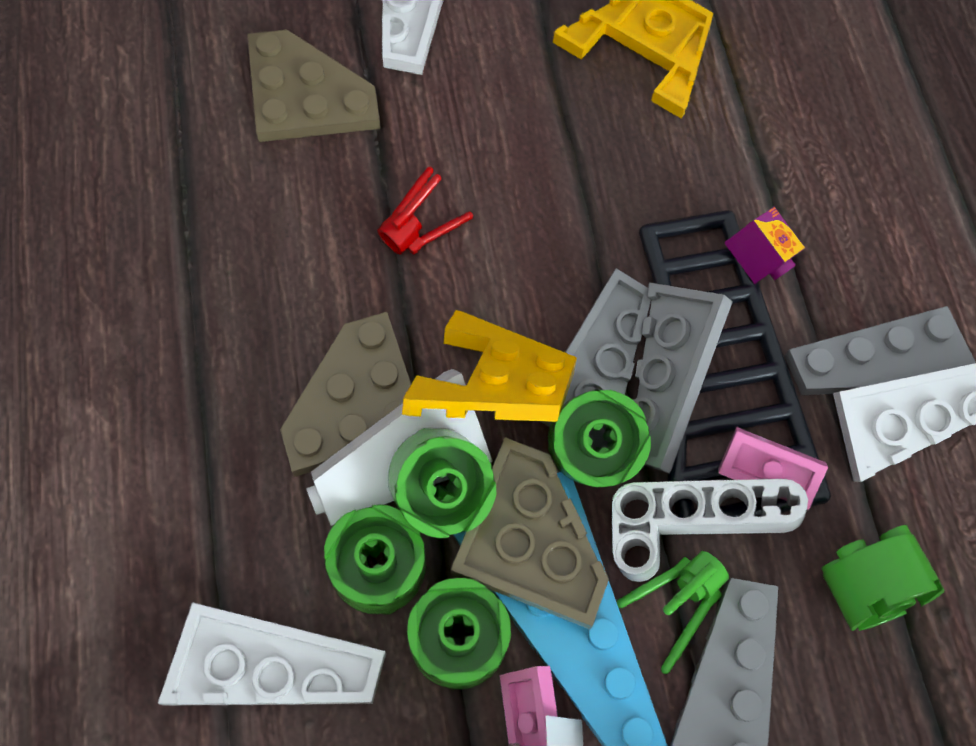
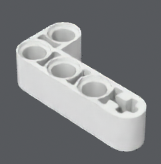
[612,479,808,582]

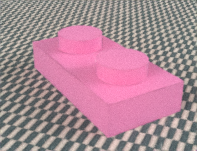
[718,427,828,510]
[499,666,558,746]

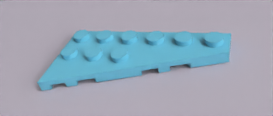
[453,472,667,746]

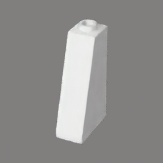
[306,369,493,525]

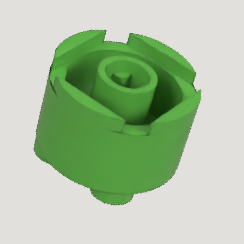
[548,390,651,487]
[388,428,496,538]
[324,505,426,615]
[822,525,945,631]
[407,578,511,689]

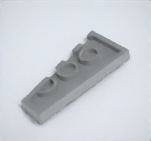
[540,268,651,450]
[633,282,732,474]
[784,306,976,395]
[670,578,778,746]

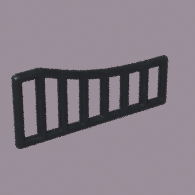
[639,210,831,518]

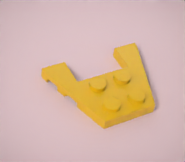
[553,0,714,118]
[402,310,577,422]

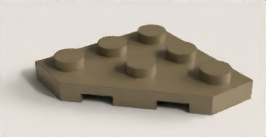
[248,30,380,142]
[280,312,411,477]
[451,437,609,629]

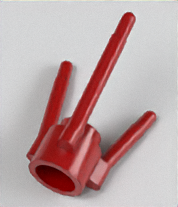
[377,167,473,255]

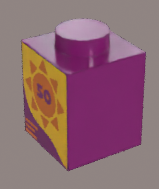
[724,207,805,284]

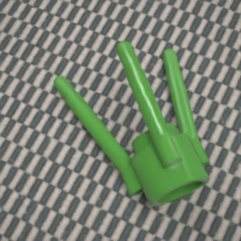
[617,551,729,674]

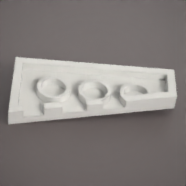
[382,0,443,75]
[833,363,976,482]
[158,603,386,705]

